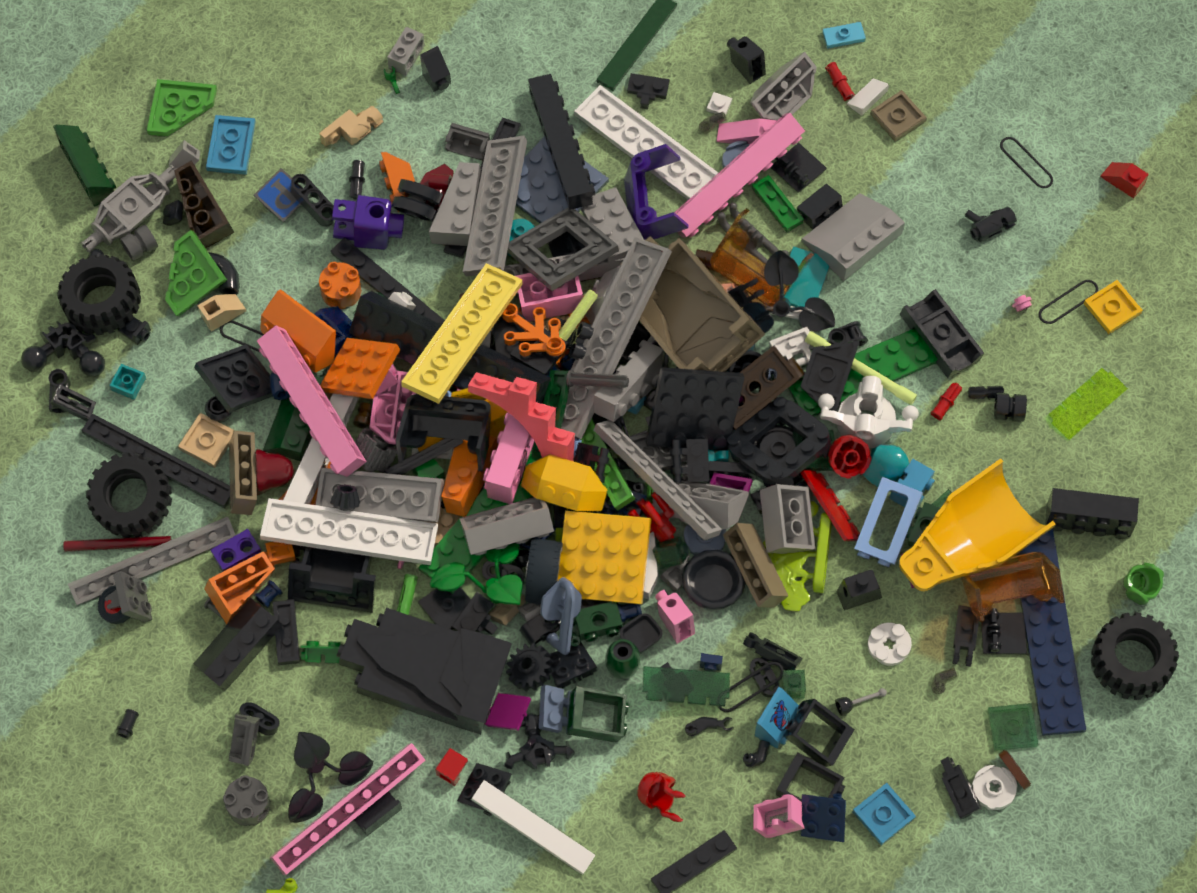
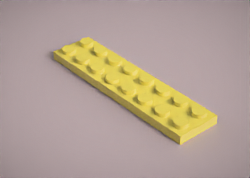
[401,263,523,404]

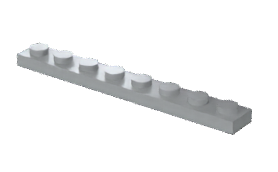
[594,420,722,540]
[68,516,235,605]

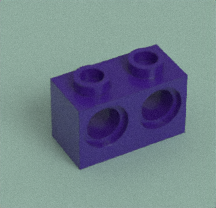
[211,529,261,572]

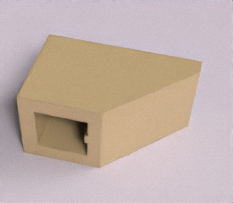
[197,294,246,332]

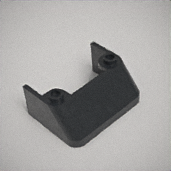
[395,394,491,472]

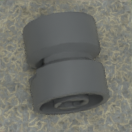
[120,224,158,262]

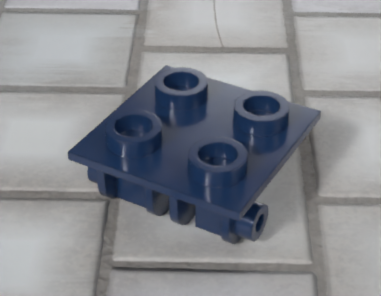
[801,794,846,842]

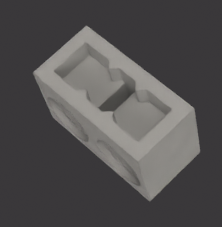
[387,27,425,76]

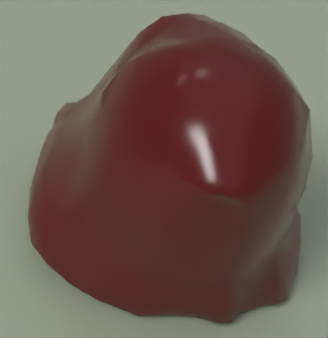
[255,449,294,496]

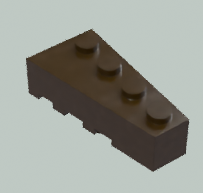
[174,160,234,248]

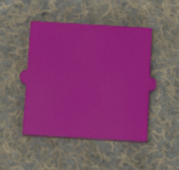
[485,693,531,731]

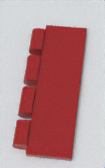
[800,470,860,541]

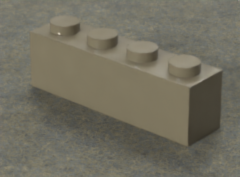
[229,430,257,515]
[723,523,788,608]

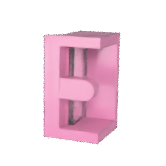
[753,795,805,838]

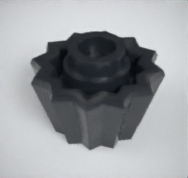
[330,484,360,511]

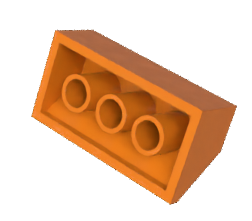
[260,289,336,373]

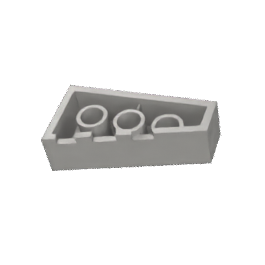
[429,162,481,246]

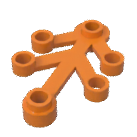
[502,303,566,357]

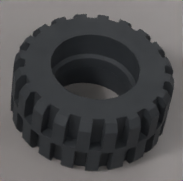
[57,254,141,335]
[86,452,172,538]
[1091,612,1179,700]

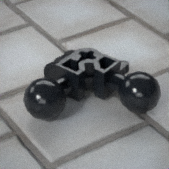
[21,321,105,377]

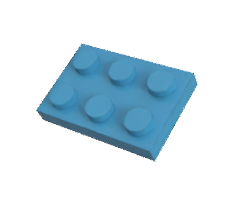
[206,115,256,175]

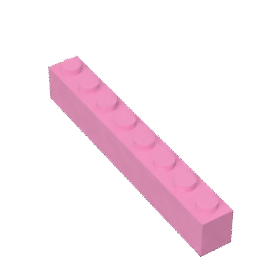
[675,112,805,238]
[257,326,367,477]
[270,743,426,875]

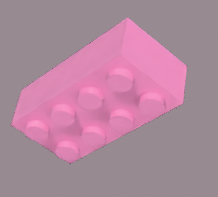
[483,412,535,504]

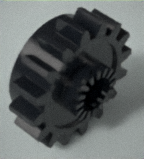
[506,643,554,691]

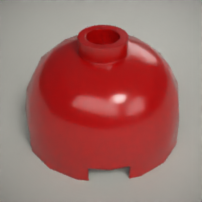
[828,435,872,479]

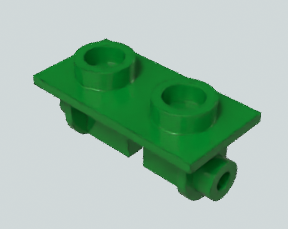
[301,641,341,664]

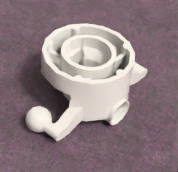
[818,376,919,448]

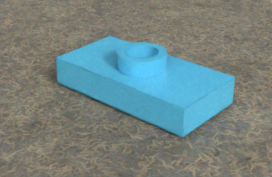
[822,22,866,49]

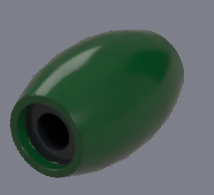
[605,639,640,680]

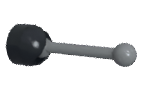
[835,688,887,716]

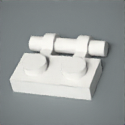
[769,327,813,367]

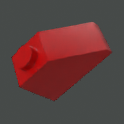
[1100,162,1149,199]

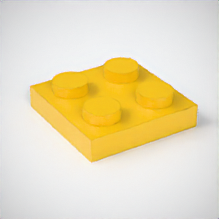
[1084,280,1143,334]

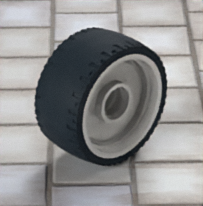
[525,539,563,605]

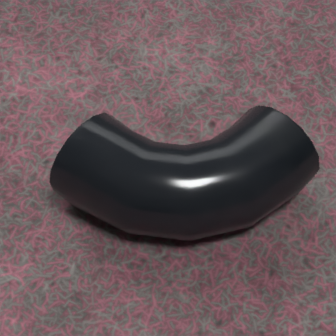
[208,252,240,295]

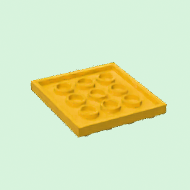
[558,511,651,605]

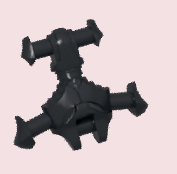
[504,713,575,769]

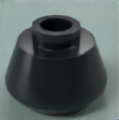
[205,396,232,423]

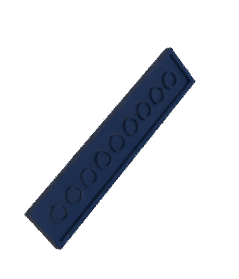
[1014,529,1086,736]

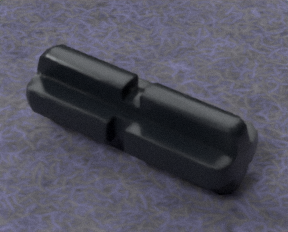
[968,386,1004,399]

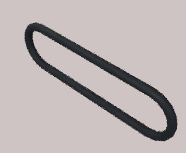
[1000,137,1054,188]
[1038,280,1099,324]
[220,320,264,353]
[716,662,784,712]

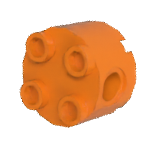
[319,262,362,309]

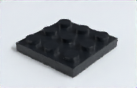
[194,344,273,413]

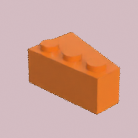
[204,551,275,624]

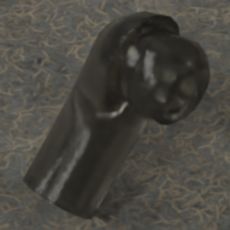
[699,111,727,134]
[931,667,957,694]

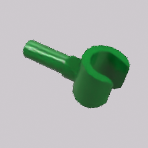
[383,66,400,94]

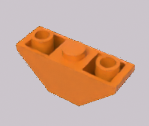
[379,152,415,212]

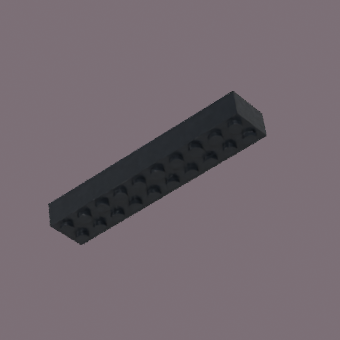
[349,291,551,404]

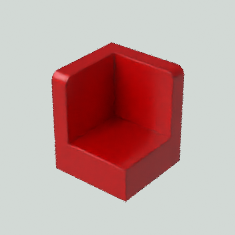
[435,748,468,786]

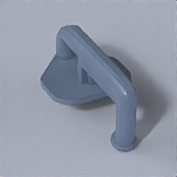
[540,577,582,655]

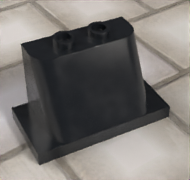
[288,547,376,613]

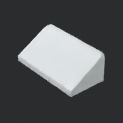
[847,78,889,116]

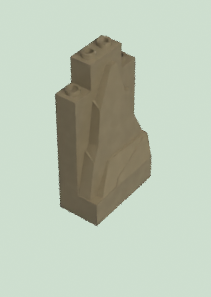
[620,236,765,372]

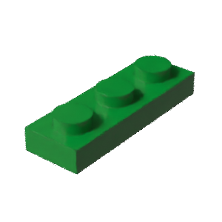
[752,175,804,233]

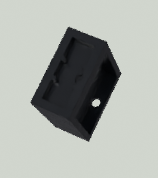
[783,699,855,767]
[776,752,846,802]

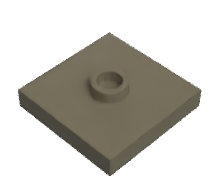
[870,90,927,142]

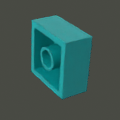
[109,364,146,400]

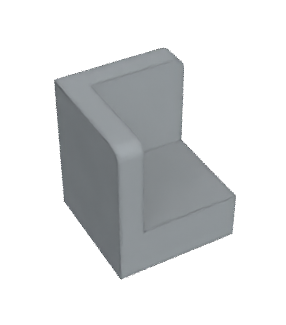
[169,140,200,169]

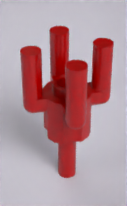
[627,492,686,558]

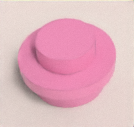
[1012,295,1032,312]

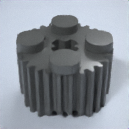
[355,428,397,473]

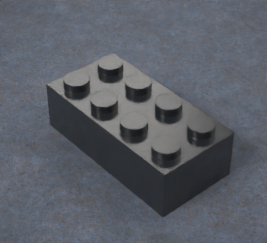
[1045,488,1139,539]

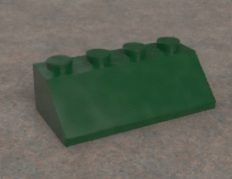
[53,124,116,207]
[263,376,324,461]

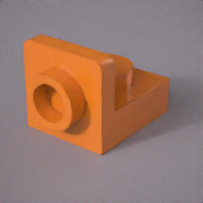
[264,542,295,570]

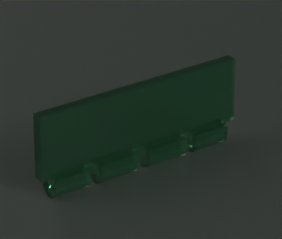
[642,666,730,707]

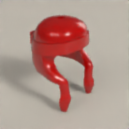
[637,772,686,822]

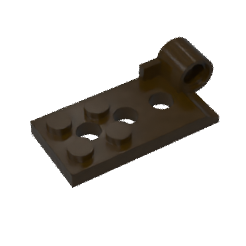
[733,345,805,430]

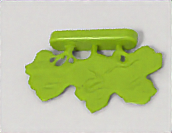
[762,501,832,611]

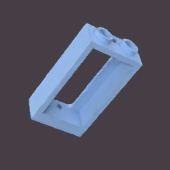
[854,477,923,567]

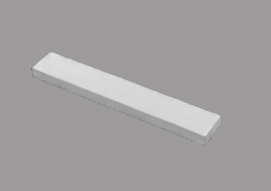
[471,780,595,875]

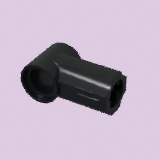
[48,369,71,413]

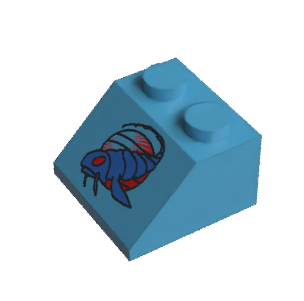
[755,687,799,749]

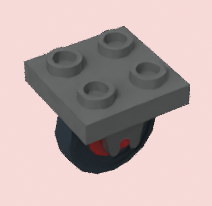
[98,571,153,624]

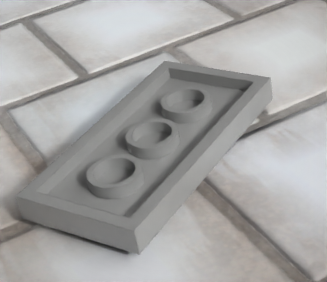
[580,187,644,263]

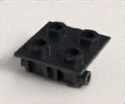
[770,143,827,193]
[981,608,1027,654]
[550,640,597,689]
[457,763,512,816]

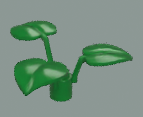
[430,542,522,605]

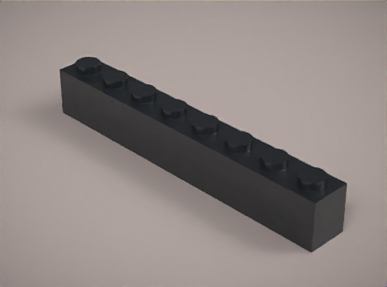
[528,74,595,210]

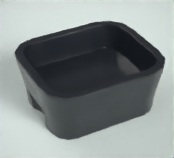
[620,613,662,654]

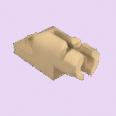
[319,106,384,147]

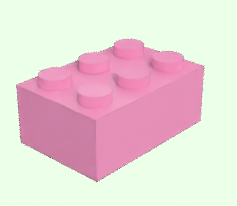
[516,273,583,322]

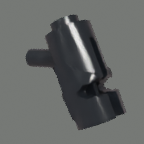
[965,206,1017,242]

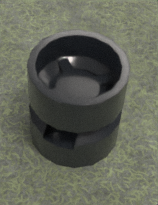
[994,393,1027,422]

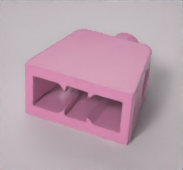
[655,590,695,644]

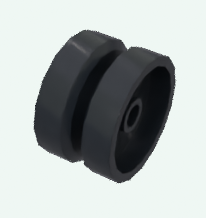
[391,179,443,222]

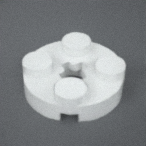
[868,623,912,666]
[972,765,1017,810]

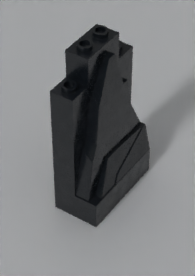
[337,608,512,735]

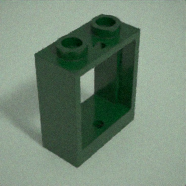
[566,686,629,742]

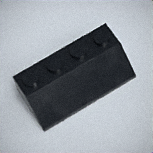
[193,598,283,691]

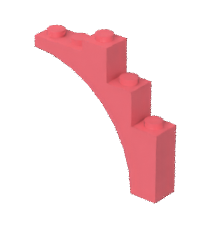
[468,372,575,461]

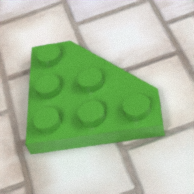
[147,79,217,137]
[165,230,227,317]

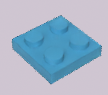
[852,783,916,846]

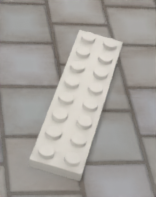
[574,85,718,200]
[260,498,438,565]

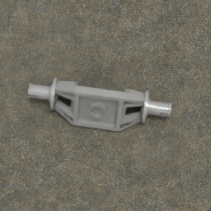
[81,165,176,253]

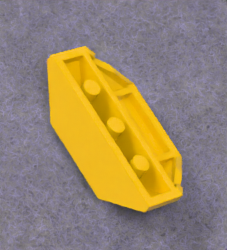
[521,454,608,511]

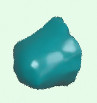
[862,445,909,487]

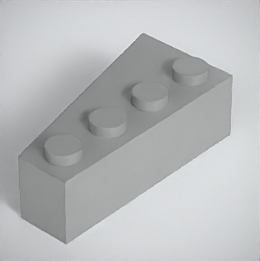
[593,340,664,422]

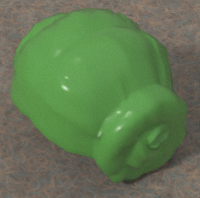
[1123,562,1164,605]

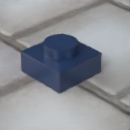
[700,653,723,673]

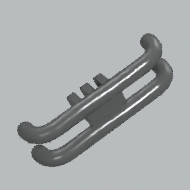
[717,202,789,268]

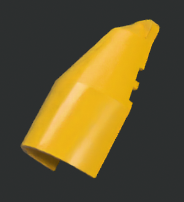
[899,458,1055,591]

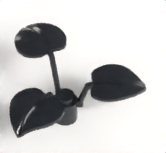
[742,250,835,333]
[288,732,374,823]

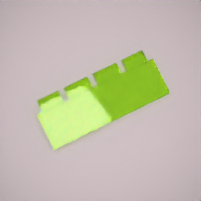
[1048,368,1128,440]

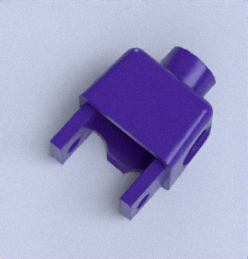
[332,195,405,250]

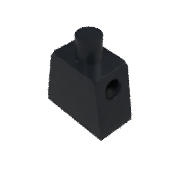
[726,36,766,84]
[836,570,882,611]

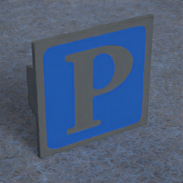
[253,168,303,222]

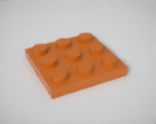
[320,338,400,399]

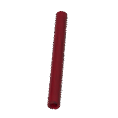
[63,536,172,552]

